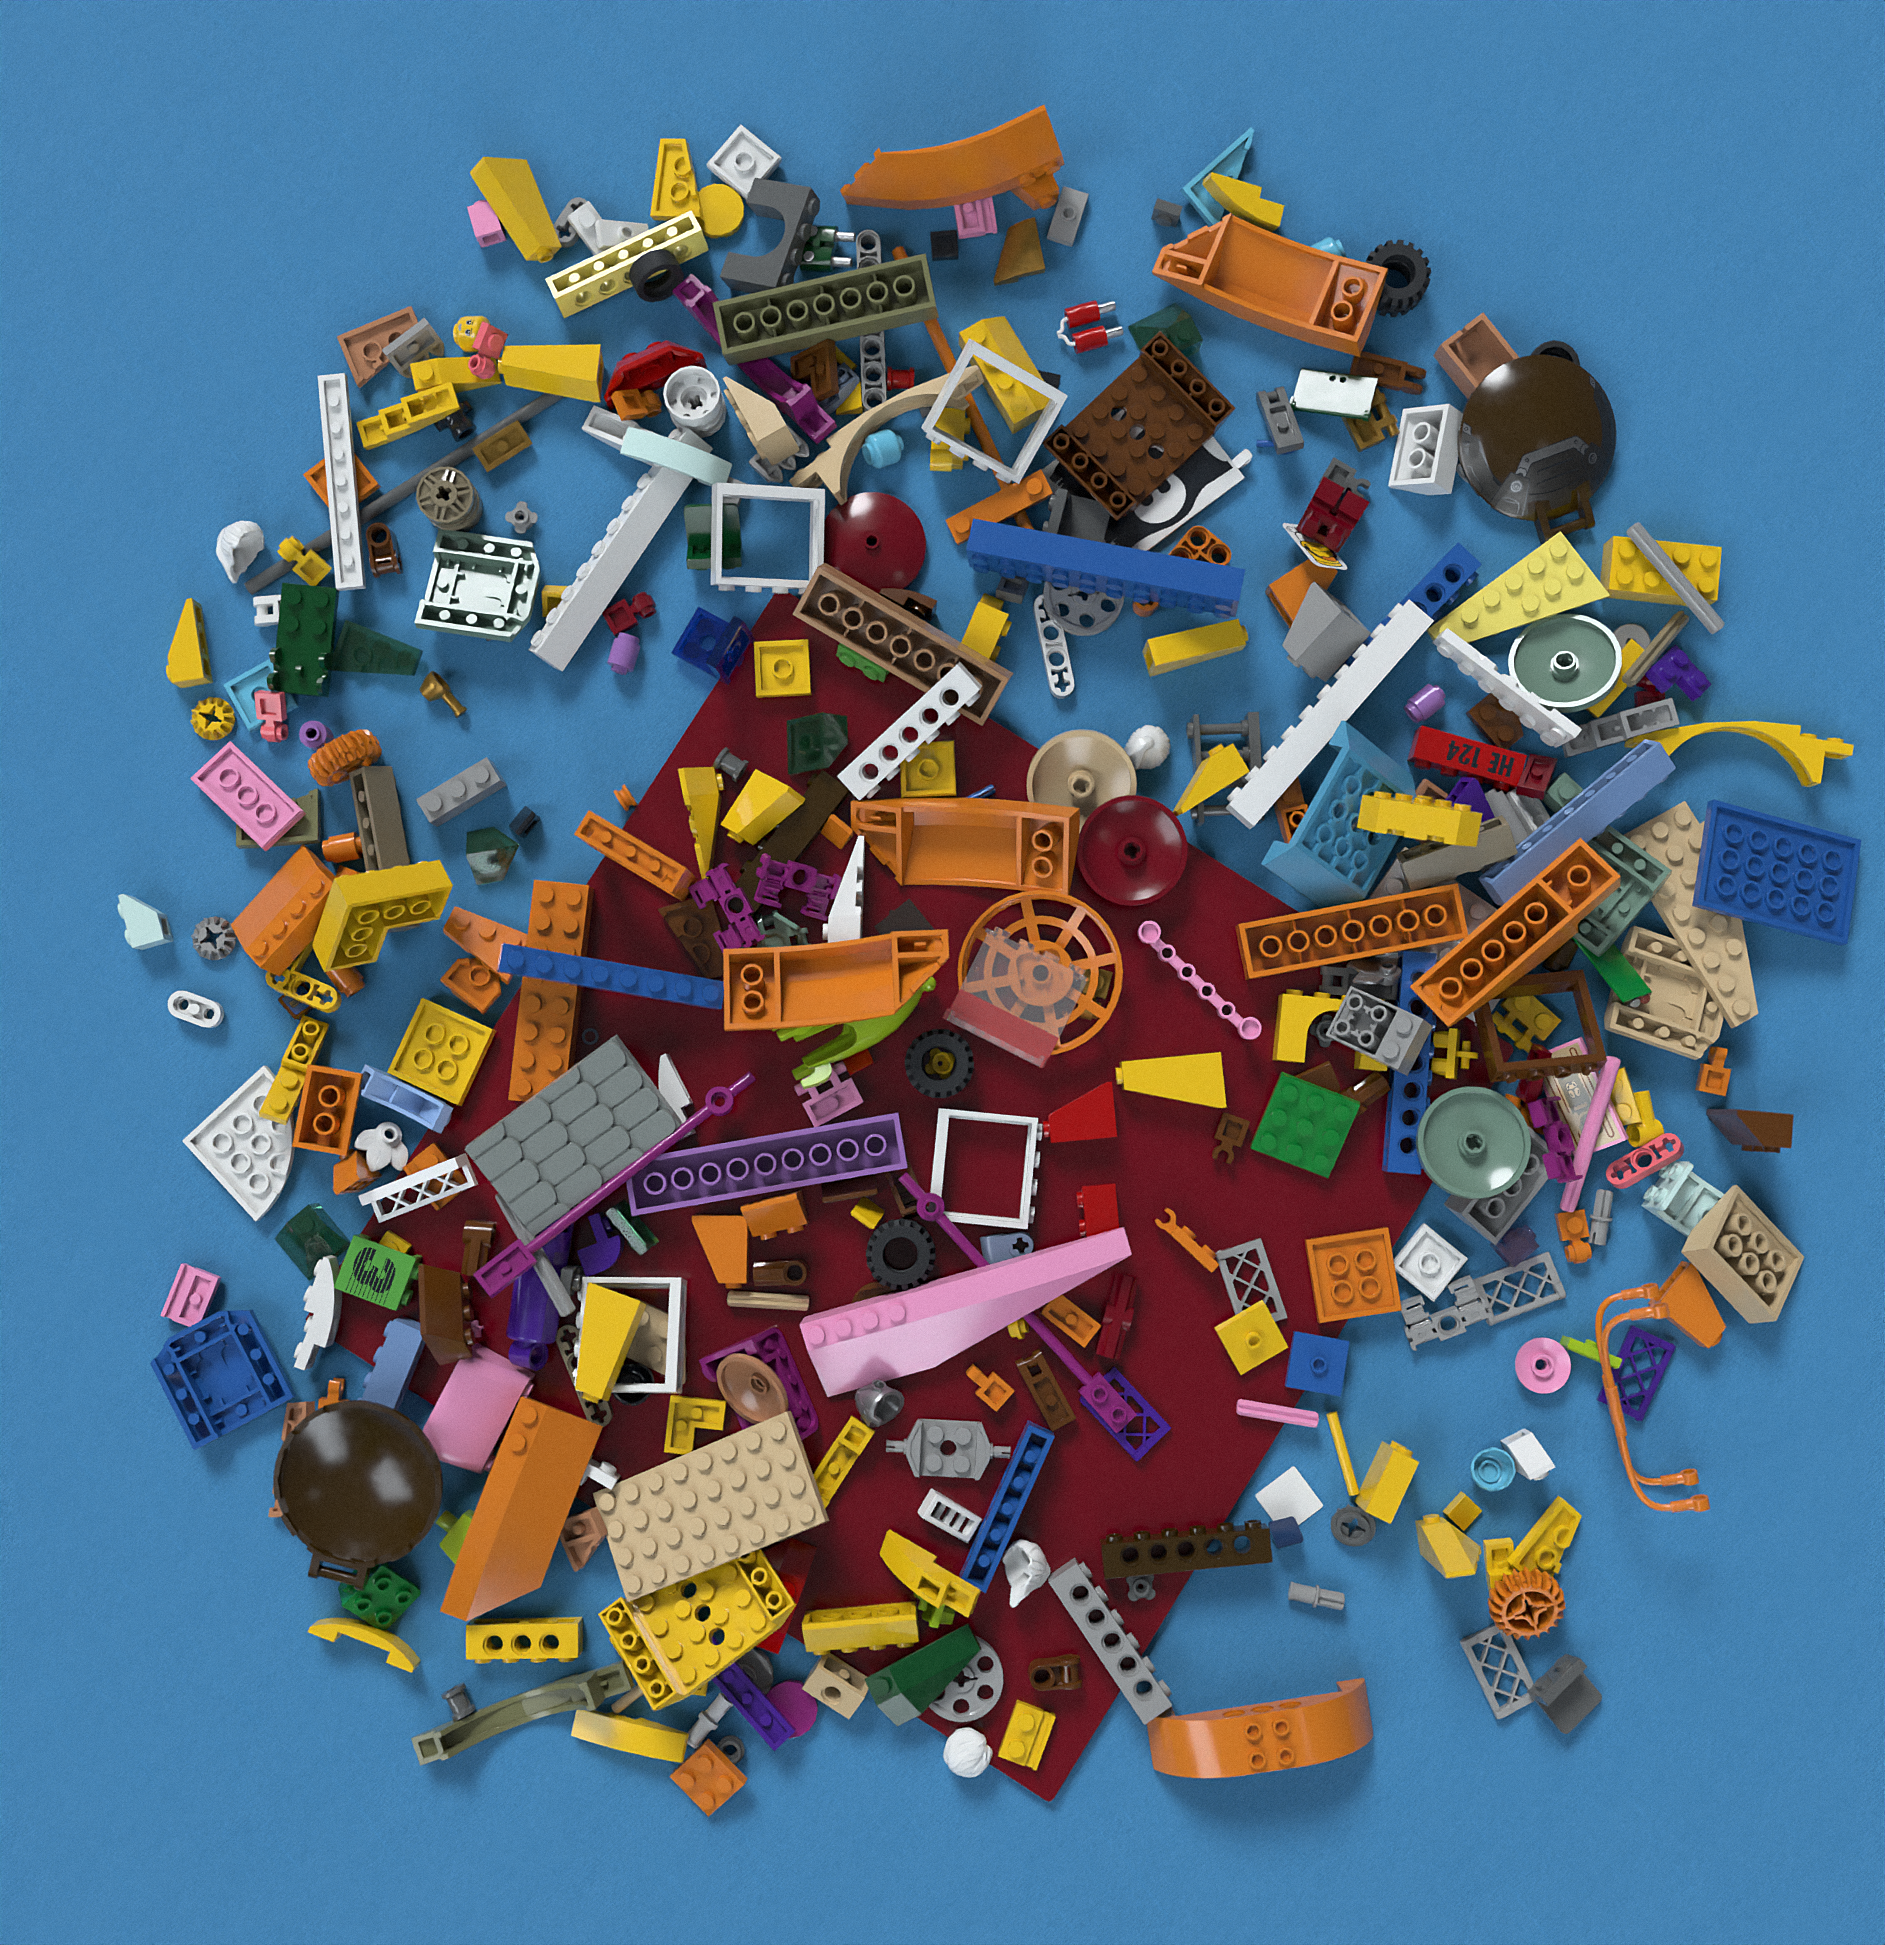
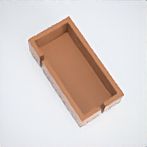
[1433,313,1519,399]

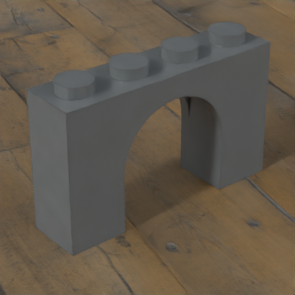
[720,178,820,293]

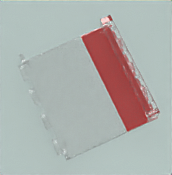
[943,926,1089,1068]

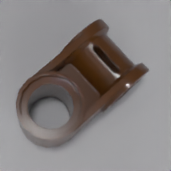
[366,523,403,578]
[1027,1654,1083,1691]

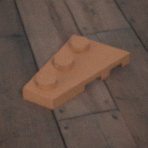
[337,306,419,388]

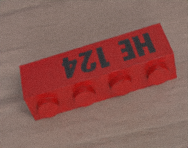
[1407,725,1527,793]

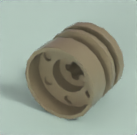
[416,467,483,532]

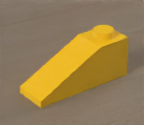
[410,357,501,393]
[166,598,213,688]
[1173,743,1250,816]

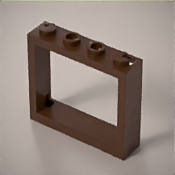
[1473,969,1607,1084]

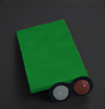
[1572,938,1652,1007]

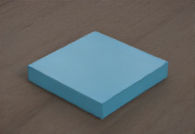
[223,659,299,733]

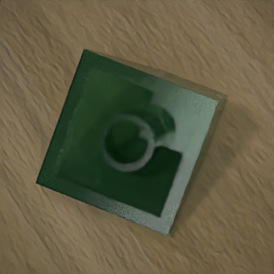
[1128,303,1203,358]
[787,712,848,775]
[274,1203,351,1281]

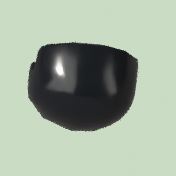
[613,1363,655,1406]

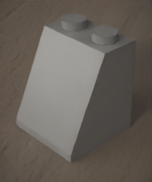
[1282,582,1371,682]

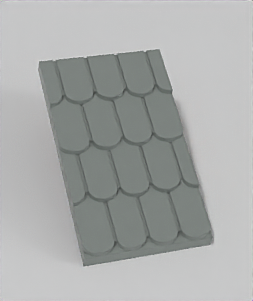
[464,1034,682,1236]

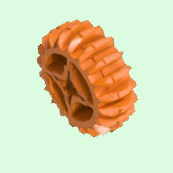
[307,729,382,786]
[1487,1566,1566,1640]

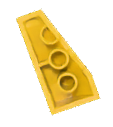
[1415,1514,1481,1578]

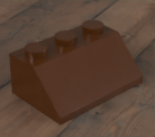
[1706,1109,1794,1153]
[418,1264,476,1365]

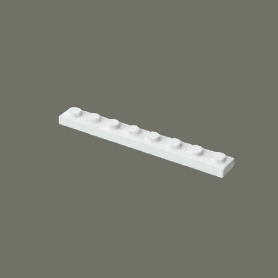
[318,373,366,591]

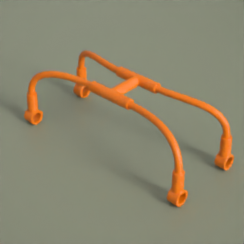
[1595,1283,1710,1513]

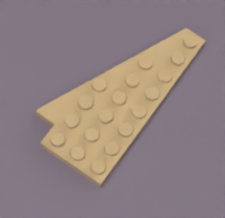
[1624,801,1758,1029]

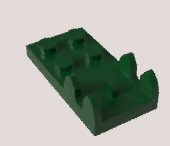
[267,583,339,698]

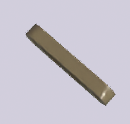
[556,1323,614,1427]

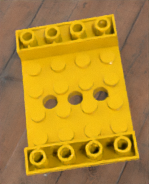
[598,1549,796,1711]

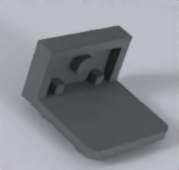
[1042,488,1110,543]
[1527,1654,1602,1734]

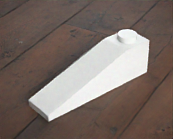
[823,836,865,943]

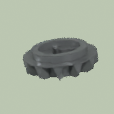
[1331,1504,1376,1546]

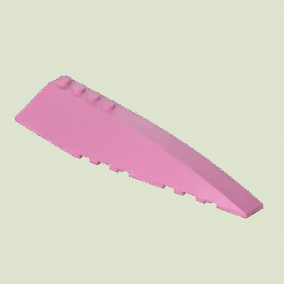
[800,1227,1132,1397]

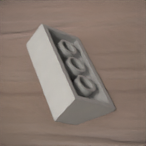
[1444,1127,1549,1245]

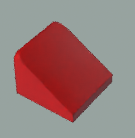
[842,1049,875,1076]

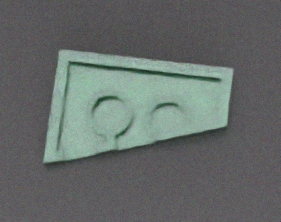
[331,620,423,676]

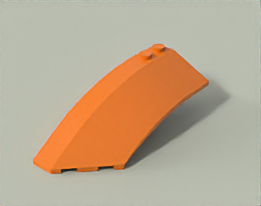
[1152,213,1388,357]
[723,929,949,1031]
[440,1396,603,1621]

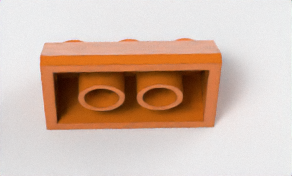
[292,1064,363,1156]

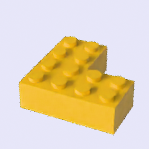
[312,860,453,972]

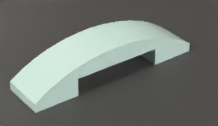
[620,427,732,486]

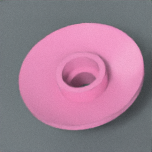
[1515,1337,1571,1394]

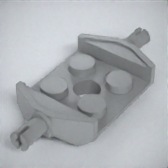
[886,1418,1011,1480]

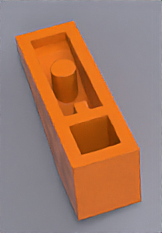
[333,1148,382,1195]

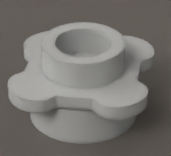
[505,501,538,534]

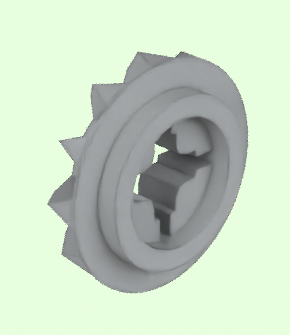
[191,916,236,960]

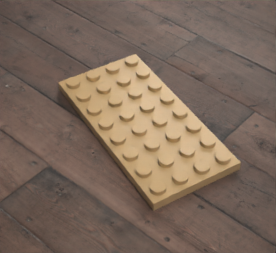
[593,1411,829,1602]

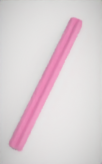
[1560,1056,1621,1212]

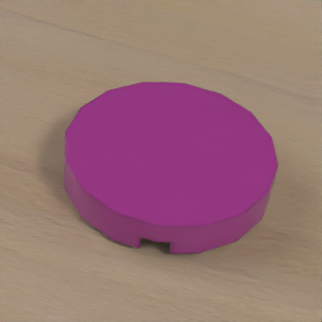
[766,1679,818,1738]

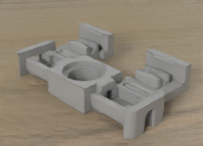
[1401,1275,1493,1351]

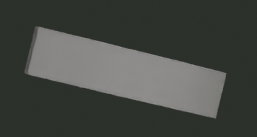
[1562,698,1680,758]

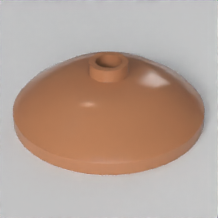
[717,1354,788,1424]

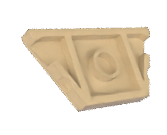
[626,1298,687,1384]

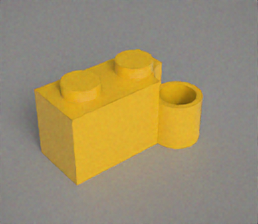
[930,407,970,472]
[961,593,1012,662]

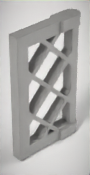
[1215,1238,1288,1322]
[1473,1252,1567,1326]
[1459,1623,1534,1719]

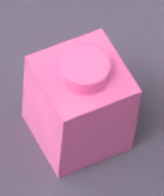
[467,200,507,248]

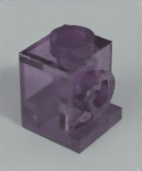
[1489,1225,1539,1268]

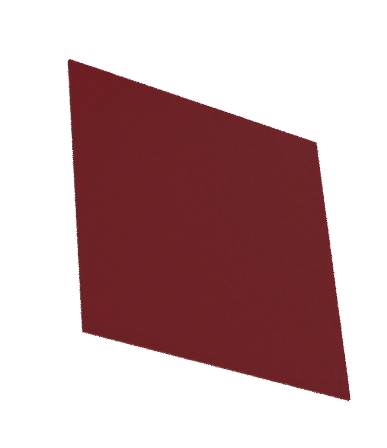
[306,592,1513,1801]

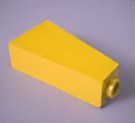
[470,157,562,263]
[498,344,604,402]
[1142,619,1248,677]
[1115,1052,1226,1108]
[575,1282,647,1404]

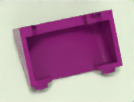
[699,1327,818,1441]

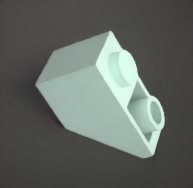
[118,894,174,950]

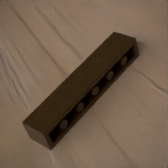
[727,770,850,919]

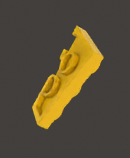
[650,138,704,222]
[1506,1496,1582,1577]

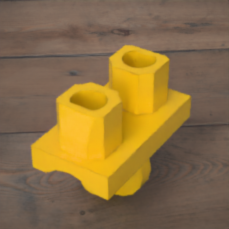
[1431,1028,1478,1080]

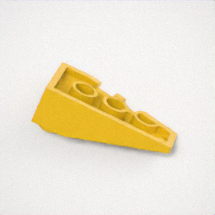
[678,767,725,880]

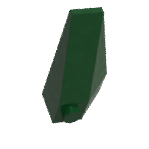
[864,1623,982,1726]

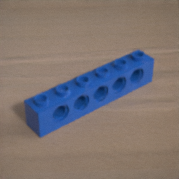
[1343,542,1482,667]
[959,1420,1055,1593]

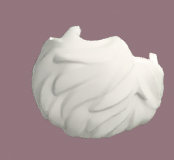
[943,1727,993,1778]

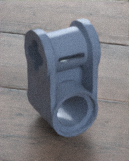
[980,1231,1034,1264]

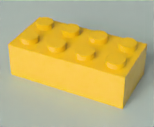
[1600,536,1722,606]

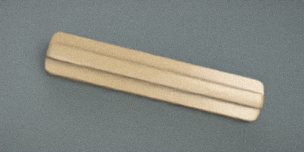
[727,1290,810,1311]

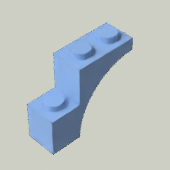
[360,1064,453,1133]

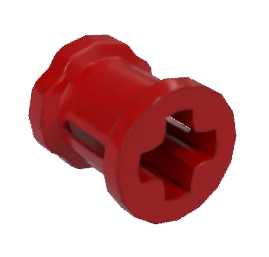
[887,366,914,391]

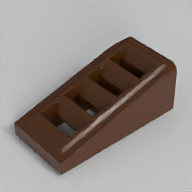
[884,1157,929,1220]

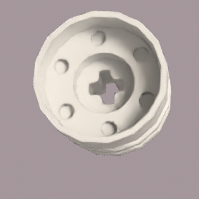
[663,366,727,438]

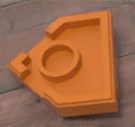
[440,958,501,1015]

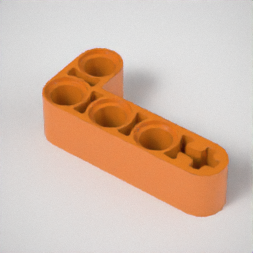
[1132,526,1232,617]

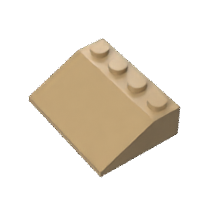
[1681,1185,1804,1324]

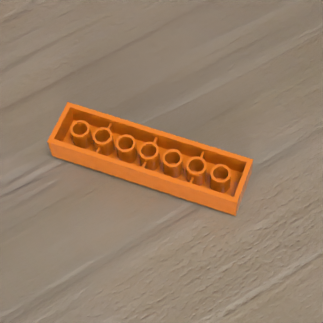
[508,880,594,1102]
[1235,883,1468,980]

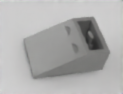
[1326,986,1433,1076]

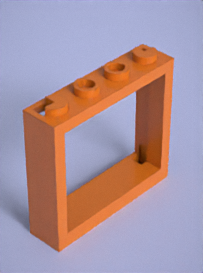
[574,810,698,902]

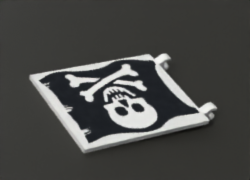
[1042,409,1252,551]

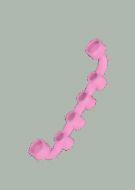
[1138,921,1262,1040]

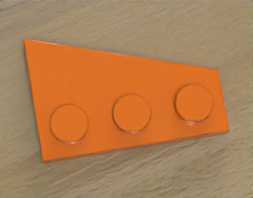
[443,906,528,985]

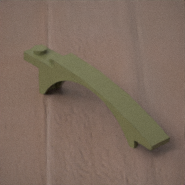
[411,1660,634,1766]

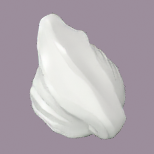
[216,521,265,583]
[1124,725,1171,771]
[1002,1539,1051,1608]

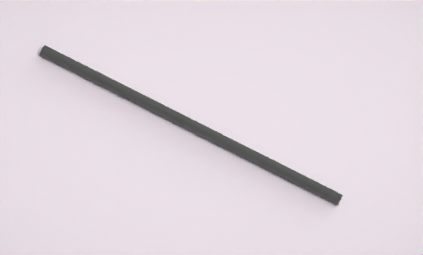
[244,393,565,595]

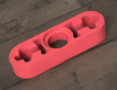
[1606,1133,1684,1189]

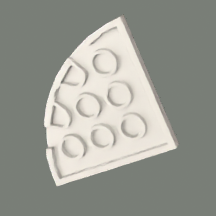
[182,1066,295,1221]

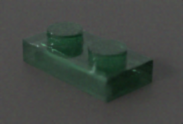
[605,1199,659,1256]

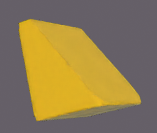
[836,382,863,415]
[541,585,568,617]
[851,1197,884,1229]
[1443,1491,1482,1531]

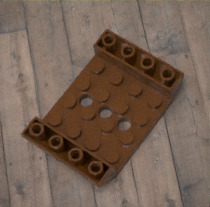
[1042,331,1236,521]

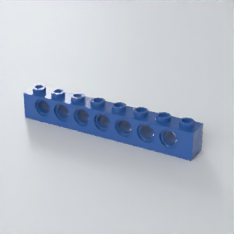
[1382,951,1439,1175]

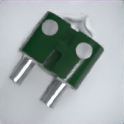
[800,225,856,272]

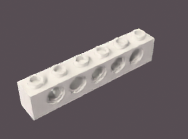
[837,662,982,801]

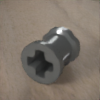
[713,747,749,782]
[441,1683,476,1721]

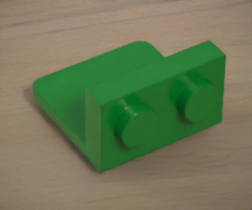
[338,1562,421,1631]

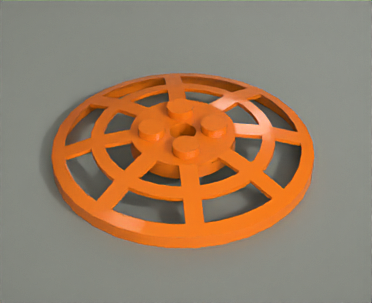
[957,890,1123,1055]

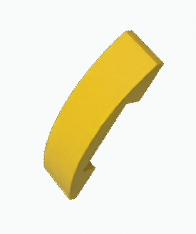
[813,1416,875,1508]
[308,1617,421,1673]

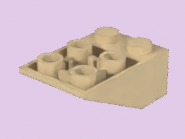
[723,376,800,466]

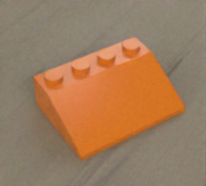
[231,844,337,976]

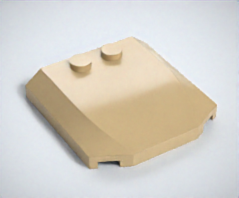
[1604,926,1724,1060]

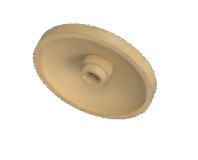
[1026,729,1137,831]

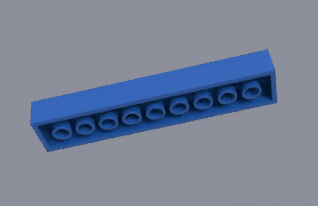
[966,519,1245,619]

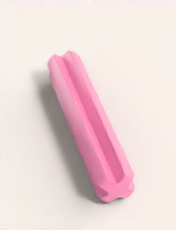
[1236,1399,1319,1428]

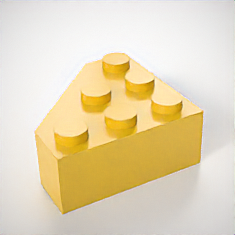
[1357,791,1482,847]

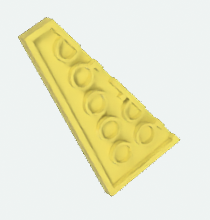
[1427,531,1610,644]

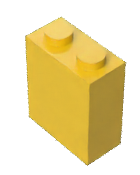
[1354,1440,1419,1524]

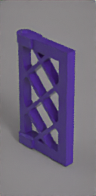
[1596,1325,1676,1421]
[1079,1366,1171,1462]

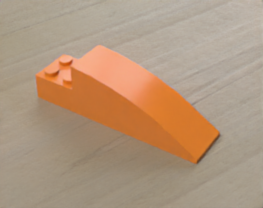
[1410,838,1621,1028]

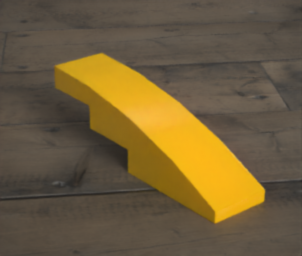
[356,382,461,450]
[571,1710,689,1763]

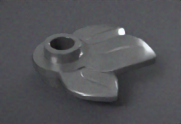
[1347,957,1402,986]

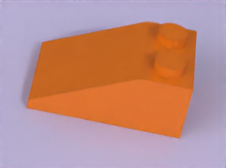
[740,1190,809,1240]

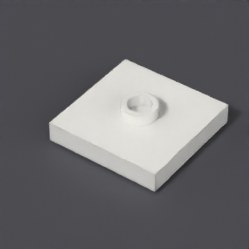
[706,125,782,200]
[1394,1223,1468,1302]

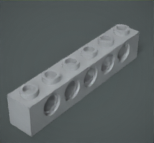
[1048,1558,1172,1725]

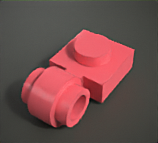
[468,322,508,379]
[254,690,288,743]

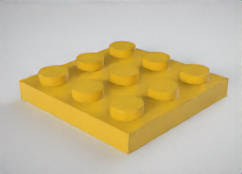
[387,998,496,1106]

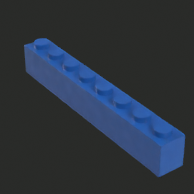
[497,943,724,1010]

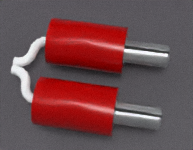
[1057,300,1124,354]

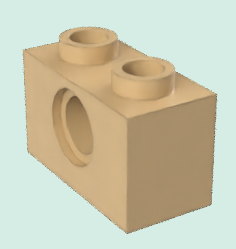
[802,1653,868,1719]

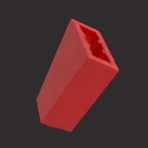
[1043,1082,1117,1143]

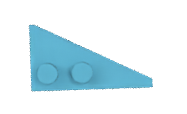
[1180,127,1254,227]

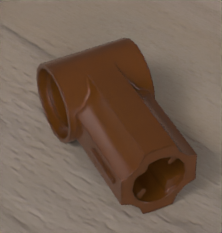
[1339,1071,1391,1119]
[461,1219,496,1276]
[753,1258,810,1286]

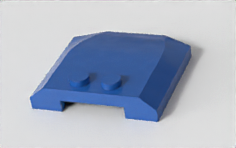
[150,1310,297,1450]

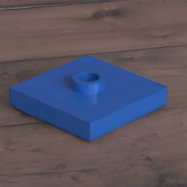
[1284,1331,1350,1396]

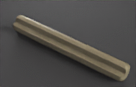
[1622,611,1689,687]

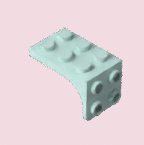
[1641,1161,1725,1237]

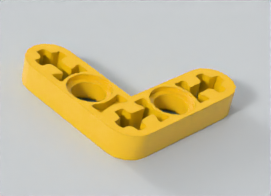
[265,937,342,1013]

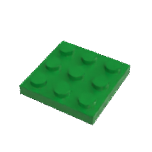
[1250,1072,1360,1178]

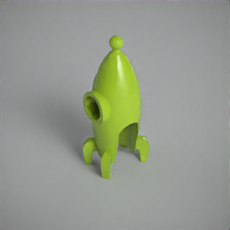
[771,976,936,1089]

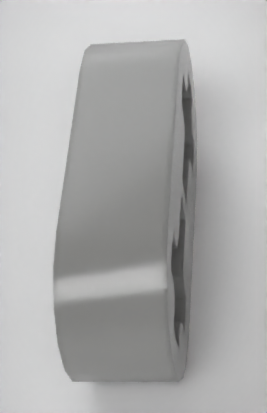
[553,197,587,248]

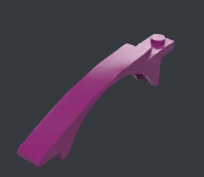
[672,274,837,444]

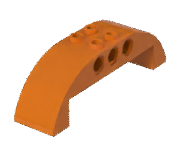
[1147,1678,1374,1778]

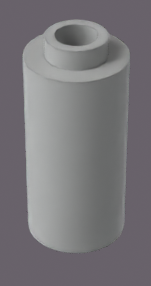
[1484,788,1529,845]

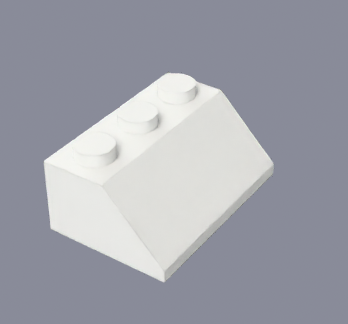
[1388,404,1463,495]

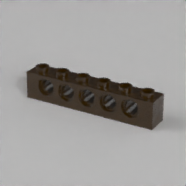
[1100,1520,1273,1579]

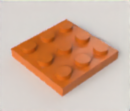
[1305,1227,1402,1323]

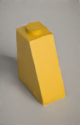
[720,769,805,845]

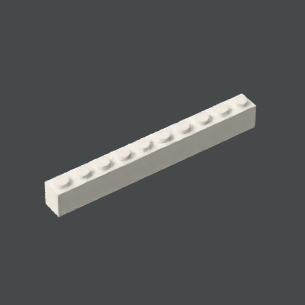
[529,427,713,672]
[1226,600,1434,829]

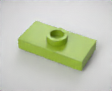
[1560,1335,1622,1369]

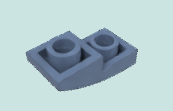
[816,363,860,415]

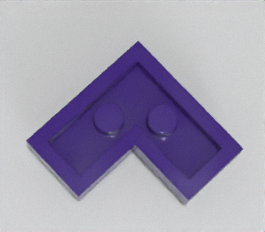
[1645,644,1712,702]

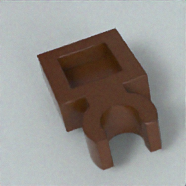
[1212,1112,1250,1164]

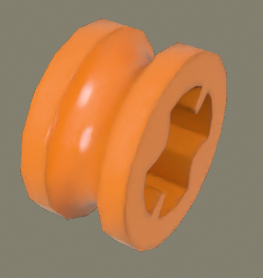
[613,784,638,812]

